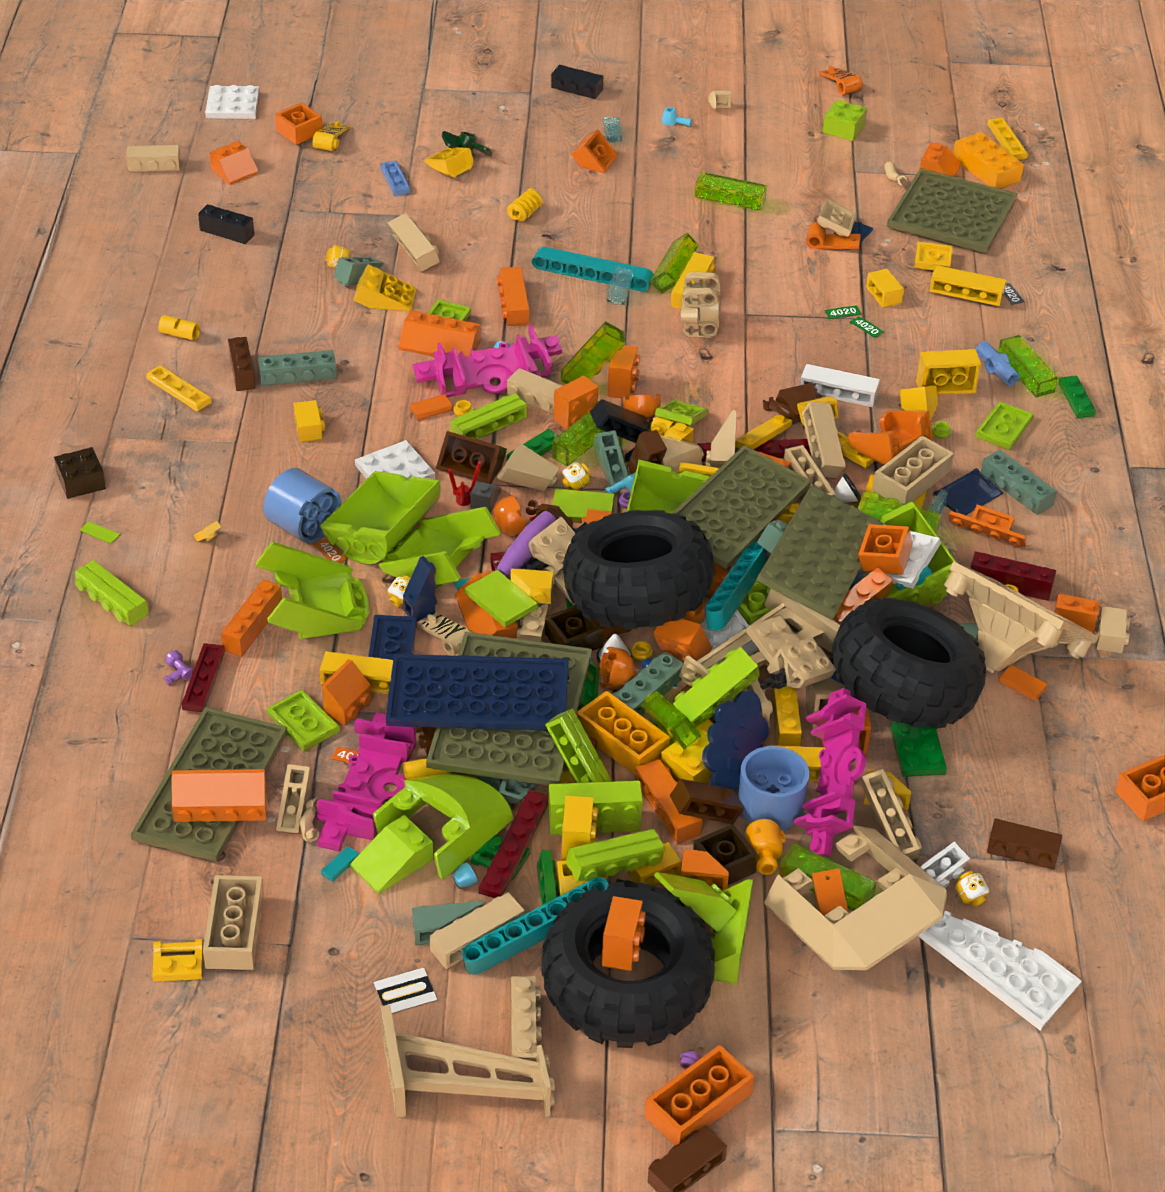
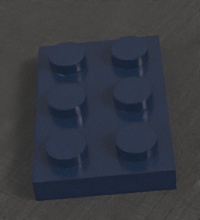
[368,615,417,660]

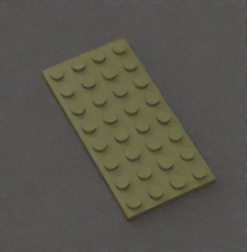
[673,446,812,569]
[756,486,884,620]
[131,707,287,862]

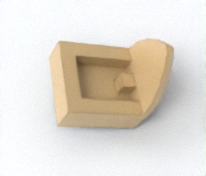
[708,90,732,110]

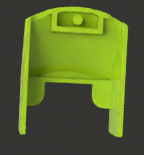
[379,507,501,591]
[256,542,369,639]
[373,773,513,880]

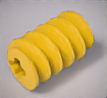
[507,188,543,222]

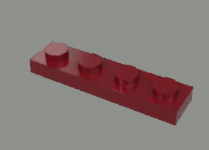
[181,643,225,712]

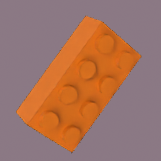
[1115,755,1165,821]
[645,1045,755,1145]

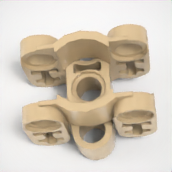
[681,272,721,338]

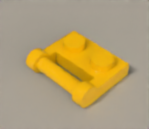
[152,939,203,982]

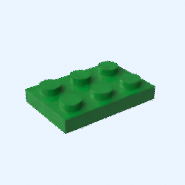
[890,722,947,777]

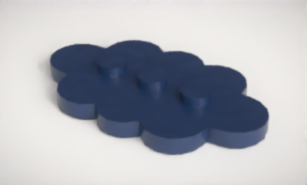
[702,690,769,792]

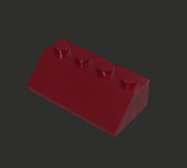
[970,551,1057,601]

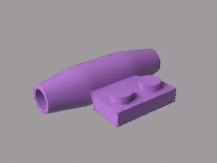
[495,511,556,580]

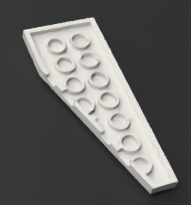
[918,910,1082,1030]

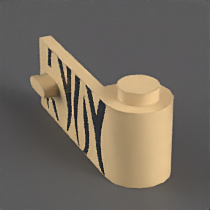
[417,613,473,655]

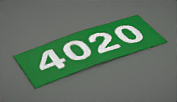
[825,305,861,319]
[850,316,884,338]

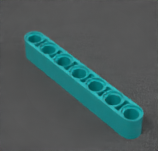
[531,247,654,292]
[705,542,767,630]
[462,878,609,975]

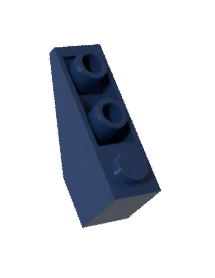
[403,556,437,621]

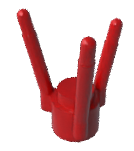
[448,461,482,506]

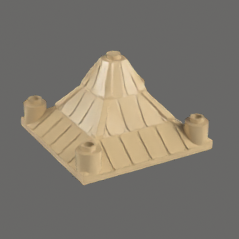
[944,561,1099,673]

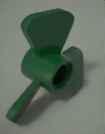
[442,131,492,156]

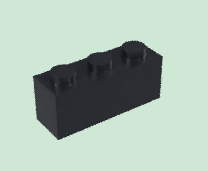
[551,64,604,99]
[198,204,254,244]
[590,399,651,443]

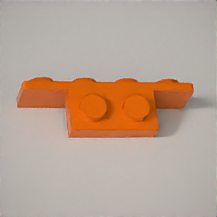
[949,504,1027,547]

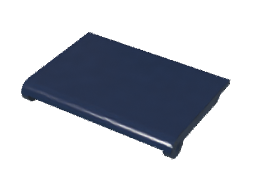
[933,468,1003,515]

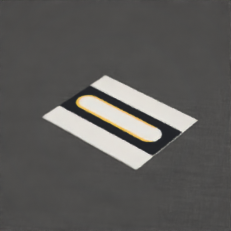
[373,968,437,1013]

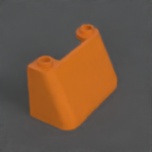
[849,410,933,465]

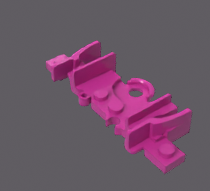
[413,324,562,397]
[793,688,867,861]
[317,712,416,852]

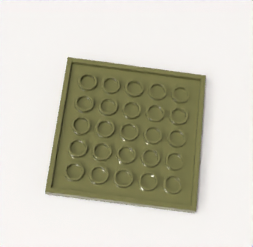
[887,168,1018,253]

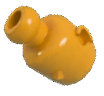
[745,819,786,875]

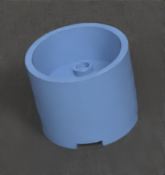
[263,468,341,544]
[738,746,809,832]

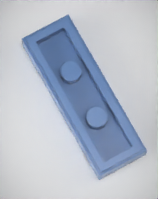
[380,161,411,196]

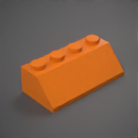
[399,310,481,357]
[455,571,518,639]
[172,769,268,822]

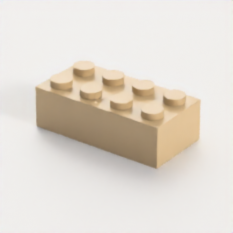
[872,436,954,507]
[203,875,264,970]

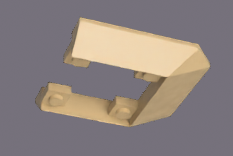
[764,825,947,970]

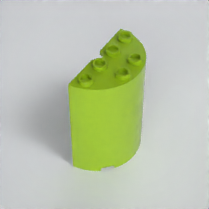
[626,460,711,514]
[320,471,441,564]
[880,501,957,605]

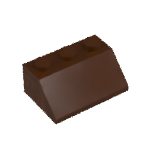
[436,431,507,484]

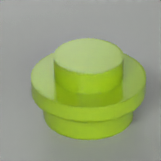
[932,421,951,439]

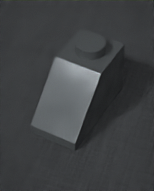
[471,481,501,514]

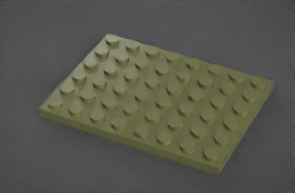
[426,632,592,786]

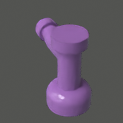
[164,650,194,685]

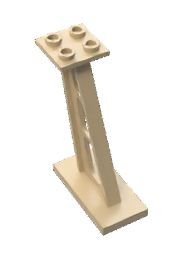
[679,588,840,686]
[380,1005,555,1118]

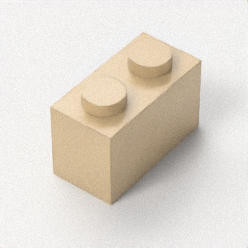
[1097,606,1130,653]

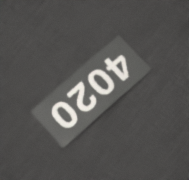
[1004,283,1024,305]

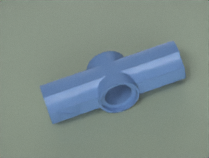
[975,341,1020,386]

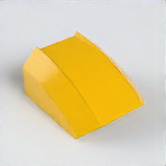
[424,147,474,178]

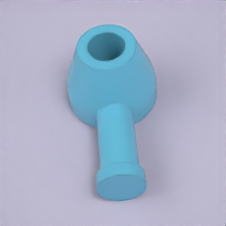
[662,107,692,127]
[605,472,636,494]
[452,862,478,888]

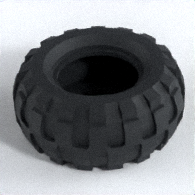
[563,510,715,629]
[832,597,986,729]
[542,882,715,1048]

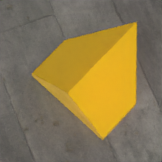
[899,385,939,421]

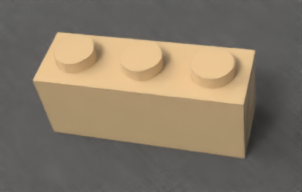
[126,145,180,172]
[507,368,562,414]

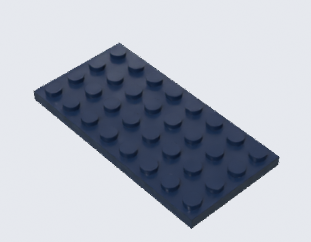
[386,654,569,731]

